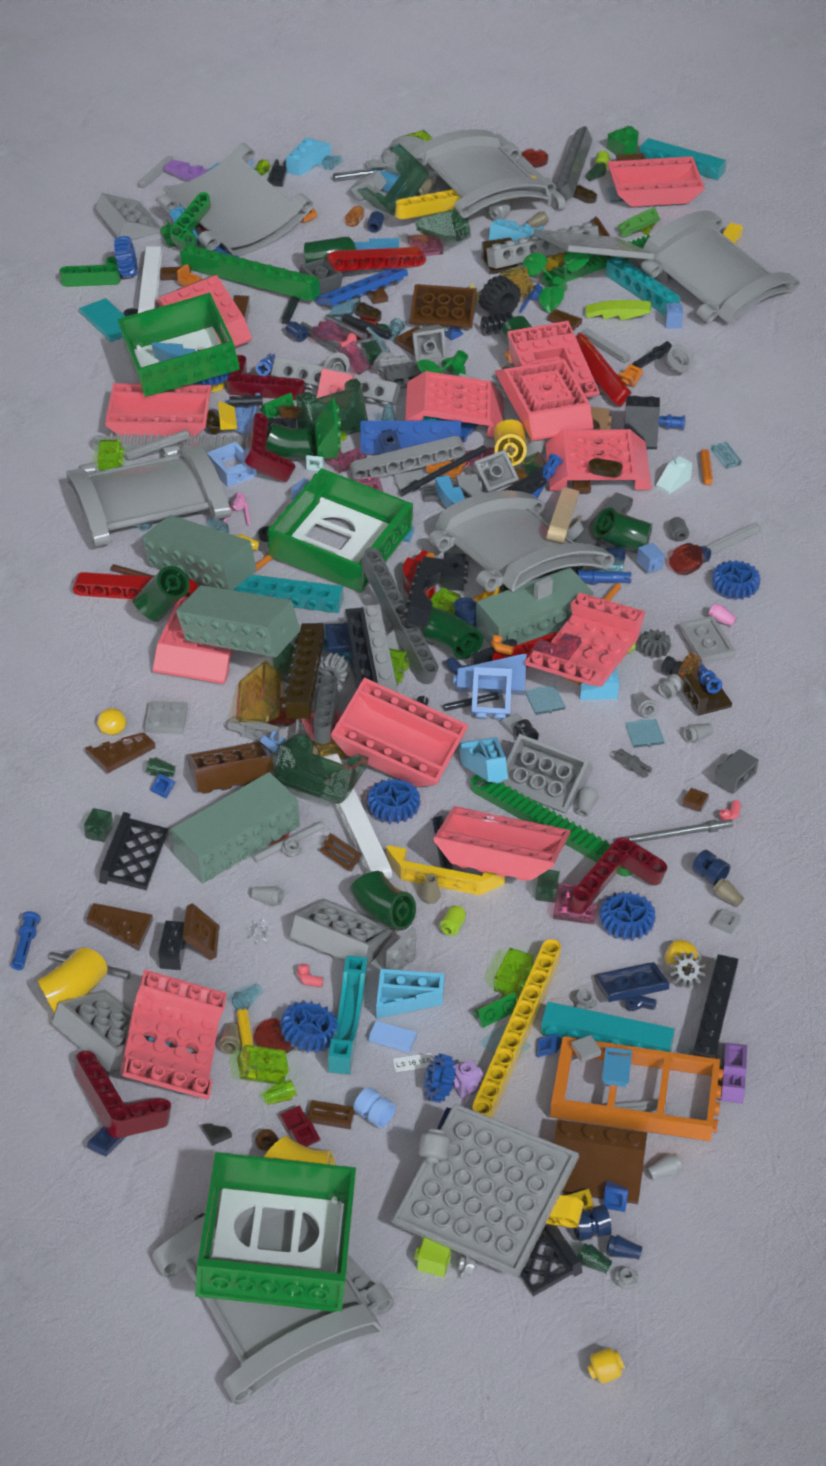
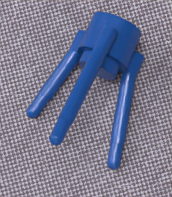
[519,283,545,313]

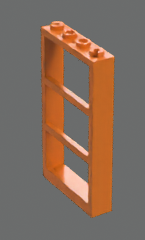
[550,1036,723,1142]

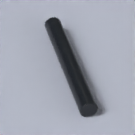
[443,692,499,711]

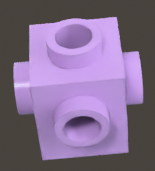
[453,1059,483,1099]

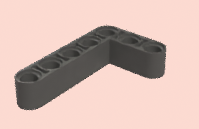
[282,675,338,744]

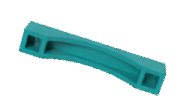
[328,955,368,1075]

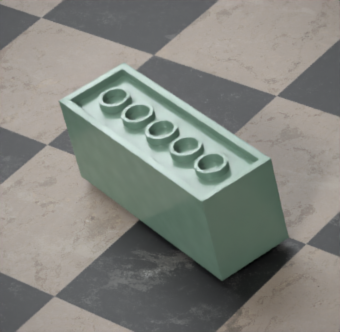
[142,515,256,590]
[476,568,594,647]
[176,585,300,657]
[171,772,300,884]

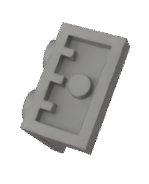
[370,927,417,975]

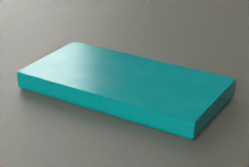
[79,298,126,342]

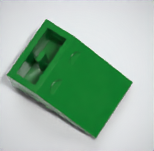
[315,398,341,459]

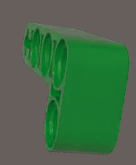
[170,192,211,249]
[59,256,121,287]

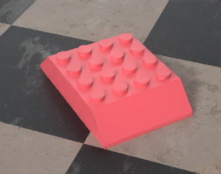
[607,157,705,207]
[155,275,252,350]
[105,383,212,437]
[331,678,469,787]
[434,806,571,881]

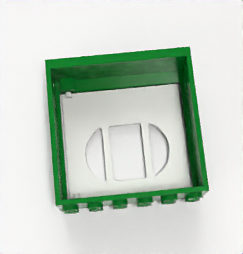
[117,292,240,397]
[267,468,413,593]
[195,1152,356,1312]

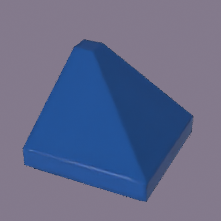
[444,327,463,341]
[150,773,176,799]
[536,1033,562,1058]
[603,1181,628,1212]

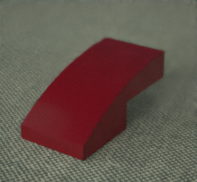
[279,1105,321,1147]

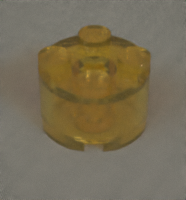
[500,266,533,298]

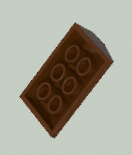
[410,284,477,328]
[186,741,275,793]
[554,1119,647,1204]

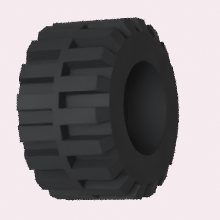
[479,275,521,316]

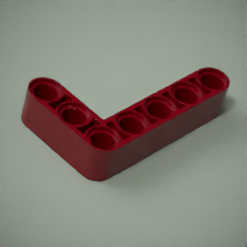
[226,355,305,401]
[244,413,296,482]
[569,837,667,914]
[74,1050,171,1138]

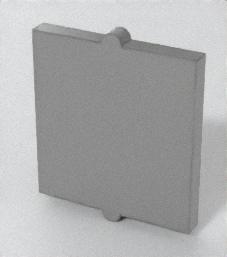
[394,470,429,491]

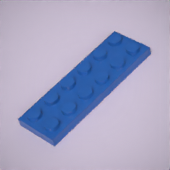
[315,268,408,306]
[361,421,461,455]

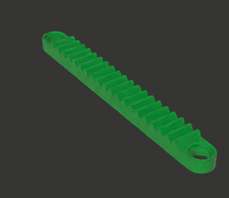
[542,234,651,287]
[470,775,633,876]

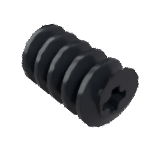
[481,312,513,336]

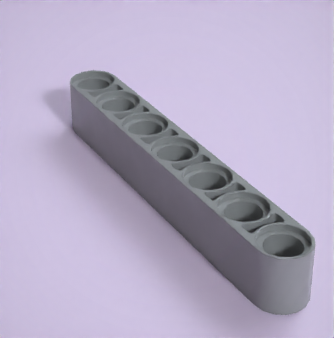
[349,436,466,482]

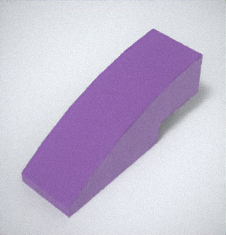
[721,1042,747,1103]

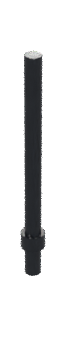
[399,445,487,496]

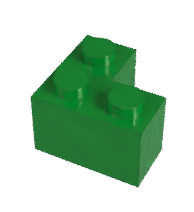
[607,126,639,155]

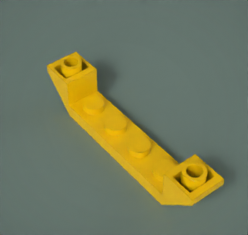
[386,845,505,895]

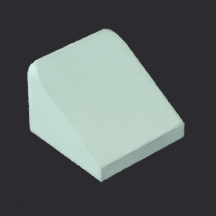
[306,455,325,471]

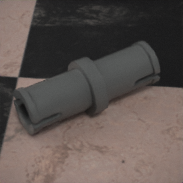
[615,748,652,777]

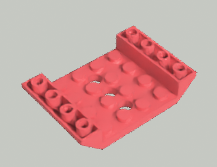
[405,371,504,438]
[545,429,652,491]
[525,593,645,687]
[153,596,234,684]
[120,969,227,1100]

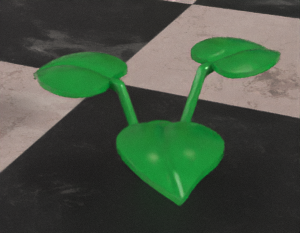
[523,252,591,314]
[417,350,469,389]

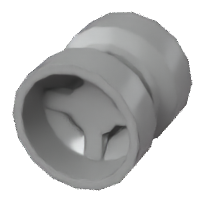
[658,674,683,700]

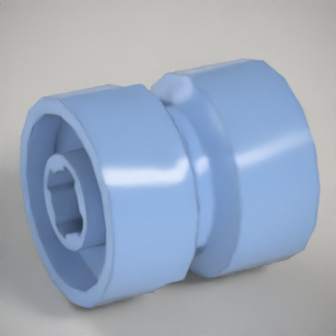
[354,1087,396,1128]

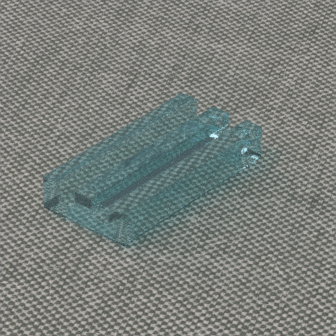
[711,441,741,469]

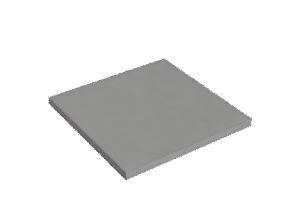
[534,229,654,260]
[391,1103,579,1278]

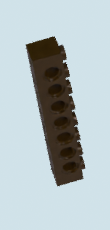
[282,623,325,719]

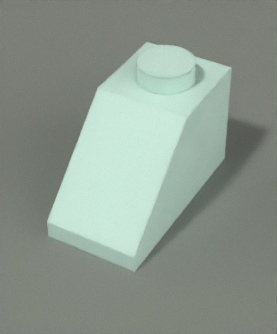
[656,456,693,494]

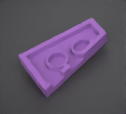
[164,160,211,181]

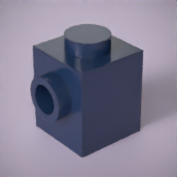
[379,429,401,453]

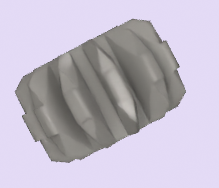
[319,653,351,684]
[669,952,705,988]

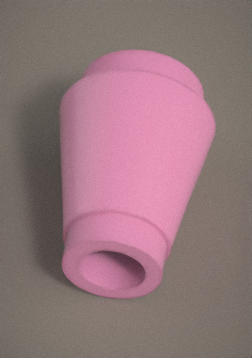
[708,603,737,626]

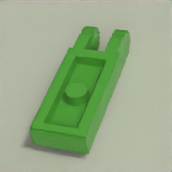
[618,207,661,238]

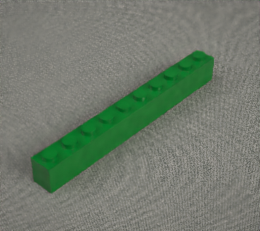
[180,245,320,301]

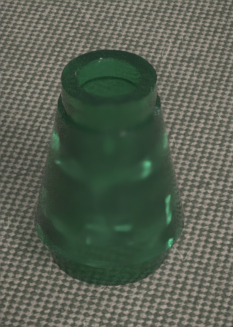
[586,163,607,182]
[146,757,176,777]
[577,1243,613,1274]

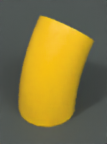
[493,420,527,466]
[37,947,108,1014]
[264,1135,336,1165]

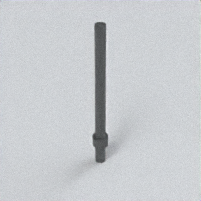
[616,819,733,843]

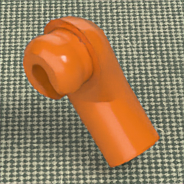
[491,635,514,655]

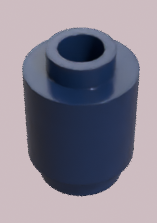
[367,211,384,233]
[285,321,308,342]

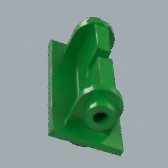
[161,220,179,247]
[260,393,294,418]
[473,992,517,1028]

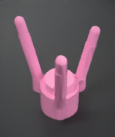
[223,492,251,526]

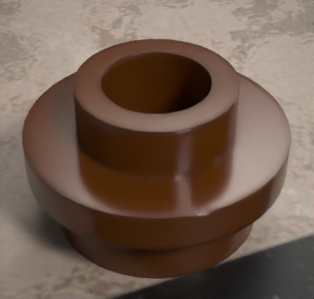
[255,1129,278,1151]

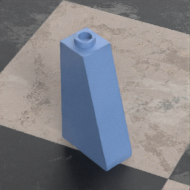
[453,654,527,695]

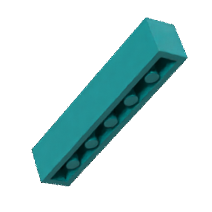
[640,138,726,180]
[541,1001,675,1052]

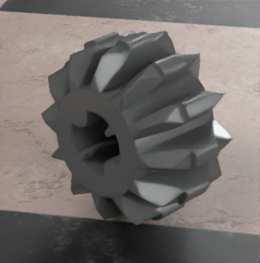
[640,629,671,659]

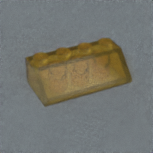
[236,660,281,723]

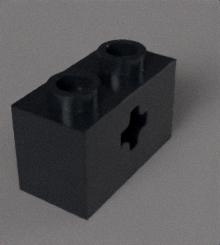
[442,553,468,591]
[158,920,187,970]

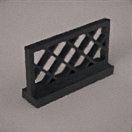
[99,812,169,891]
[520,1224,583,1297]

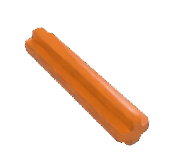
[700,449,713,485]

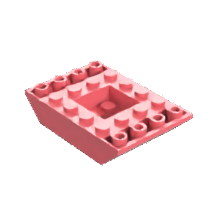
[507,321,600,398]
[495,359,593,441]

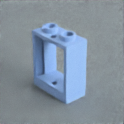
[207,442,257,487]
[472,667,512,720]

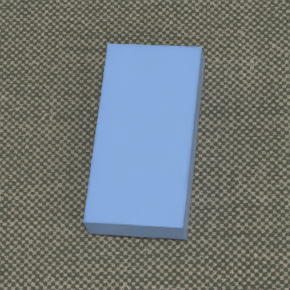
[369,1021,417,1053]

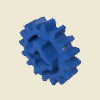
[424,1053,456,1103]

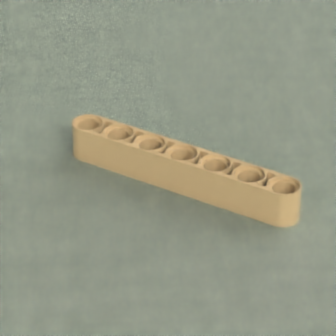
[546,487,579,544]

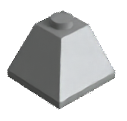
[413,325,447,362]
[472,450,519,492]

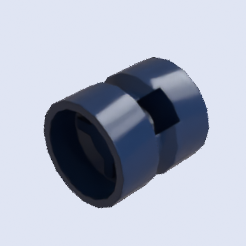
[453,597,477,627]
[692,849,731,886]
[573,1205,612,1242]

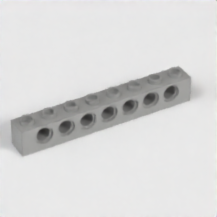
[487,222,598,269]
[271,356,401,407]

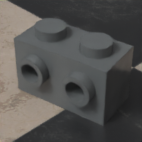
[385,361,422,389]
[715,749,759,794]

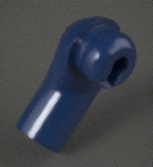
[446,658,471,675]
[625,996,657,1011]

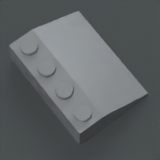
[95,193,161,240]
[500,734,593,814]
[290,898,395,964]
[52,990,150,1072]

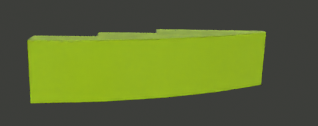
[585,300,651,321]

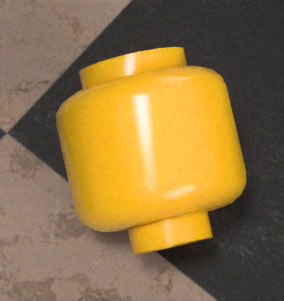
[587,1347,625,1384]

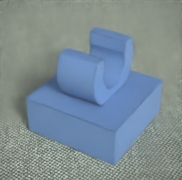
[260,731,286,756]

